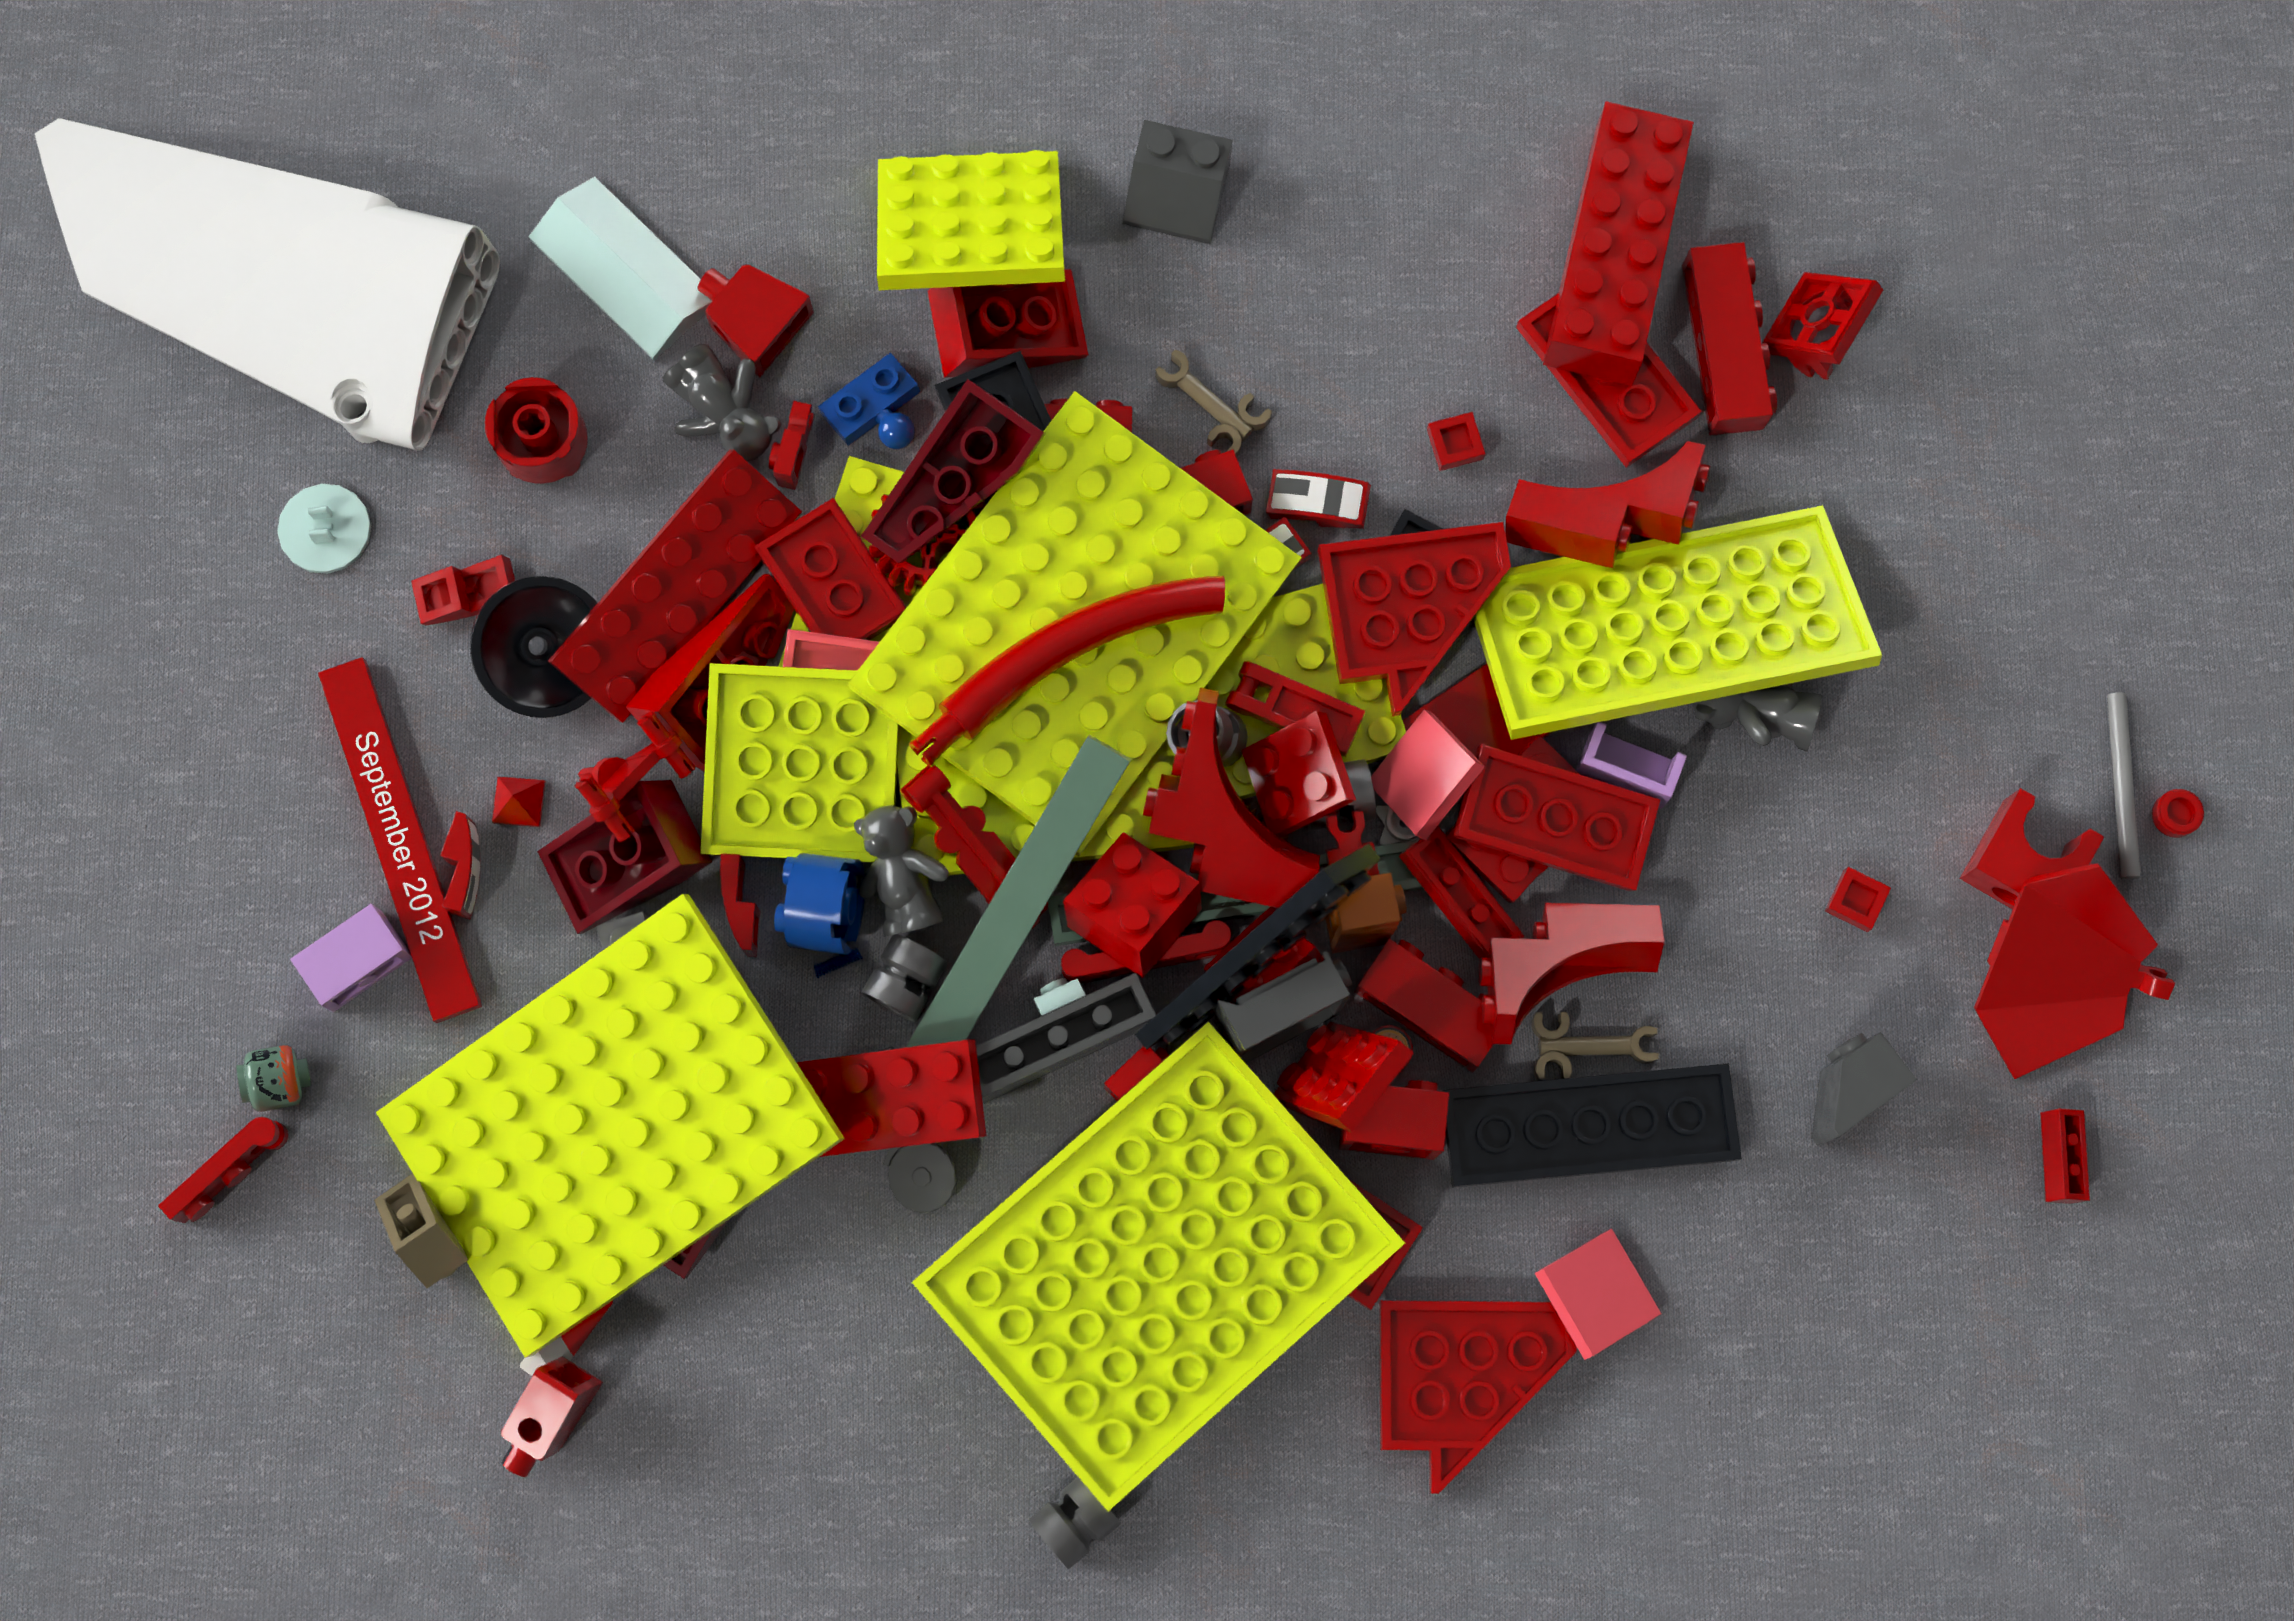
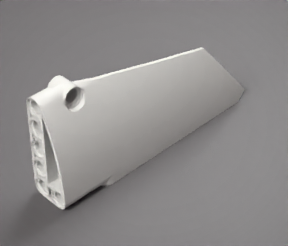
[35,118,500,451]

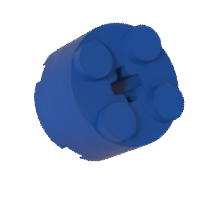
[774,853,865,955]

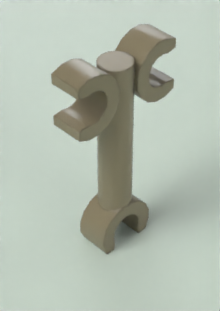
[1155,350,1272,457]
[1531,1012,1659,1081]

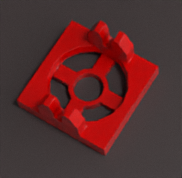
[1762,272,1883,380]

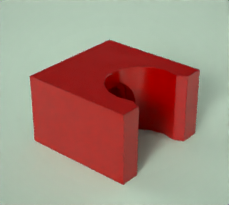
[1959,788,2104,910]

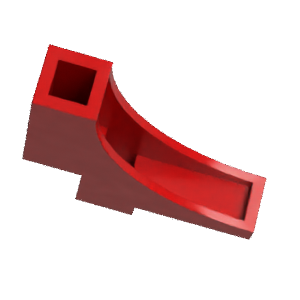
[1143,688,1320,908]

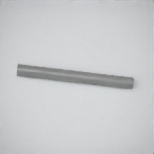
[2107,693,2141,879]

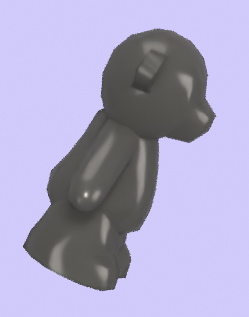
[662,344,781,462]
[1692,685,1822,752]
[854,805,949,937]

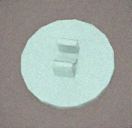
[277,484,372,574]

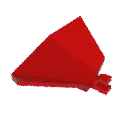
[1974,863,2175,1080]

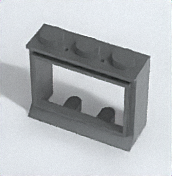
[1214,951,1352,1063]

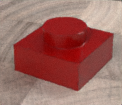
[1427,412,1486,471]
[1825,867,1891,932]

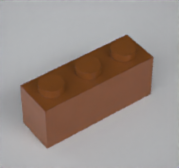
[1325,873,1406,954]

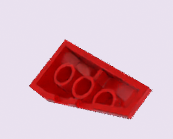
[626,574,794,772]

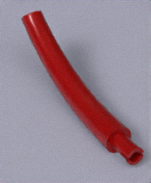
[909,576,1225,766]

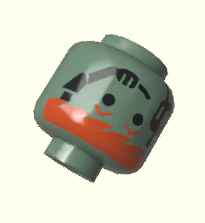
[236,1045,311,1112]

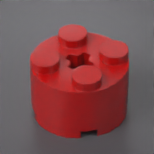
[485,377,588,484]

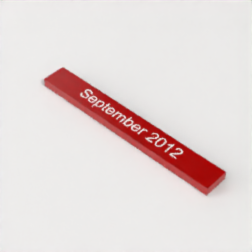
[318,657,482,1023]

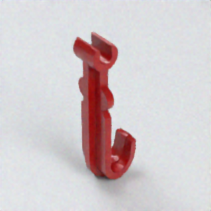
[900,765,1048,929]

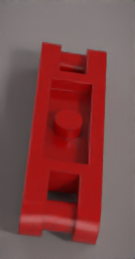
[1061,921,1231,984]

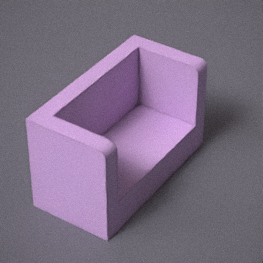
[1576,722,1687,809]
[290,904,412,1012]

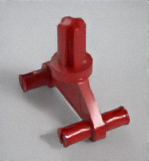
[575,711,696,842]

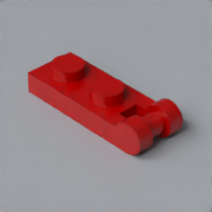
[1225,661,1365,757]
[158,1117,289,1223]

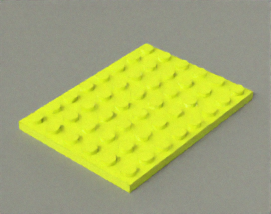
[848,391,1302,857]
[376,894,845,1358]
[912,1022,1405,1511]

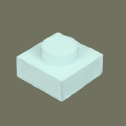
[1034,978,1086,1017]

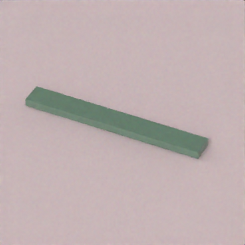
[905,734,1131,1048]

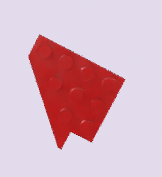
[1317,522,1511,717]
[1379,1300,1577,1494]

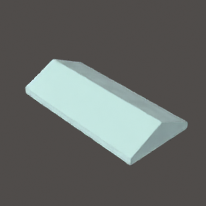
[529,177,712,361]

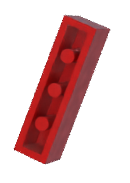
[1682,242,1777,436]

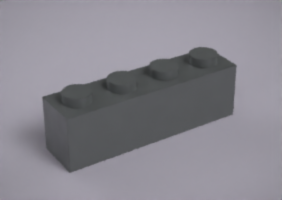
[976,973,1156,1104]

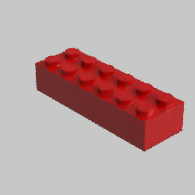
[1543,101,1694,386]

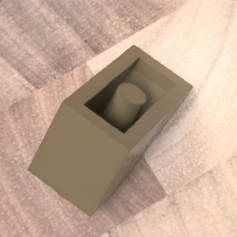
[374,1173,468,1288]

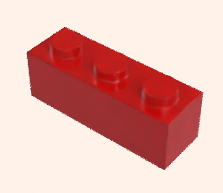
[2040,1108,2090,1204]

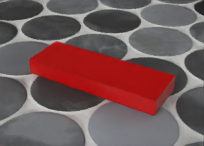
[1399,826,1525,959]

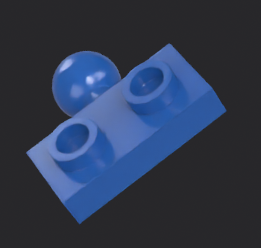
[818,352,920,449]

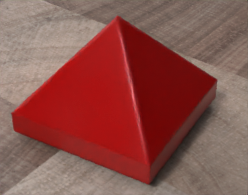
[492,777,546,827]

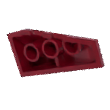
[861,379,1046,564]

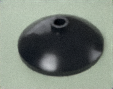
[470,576,597,718]

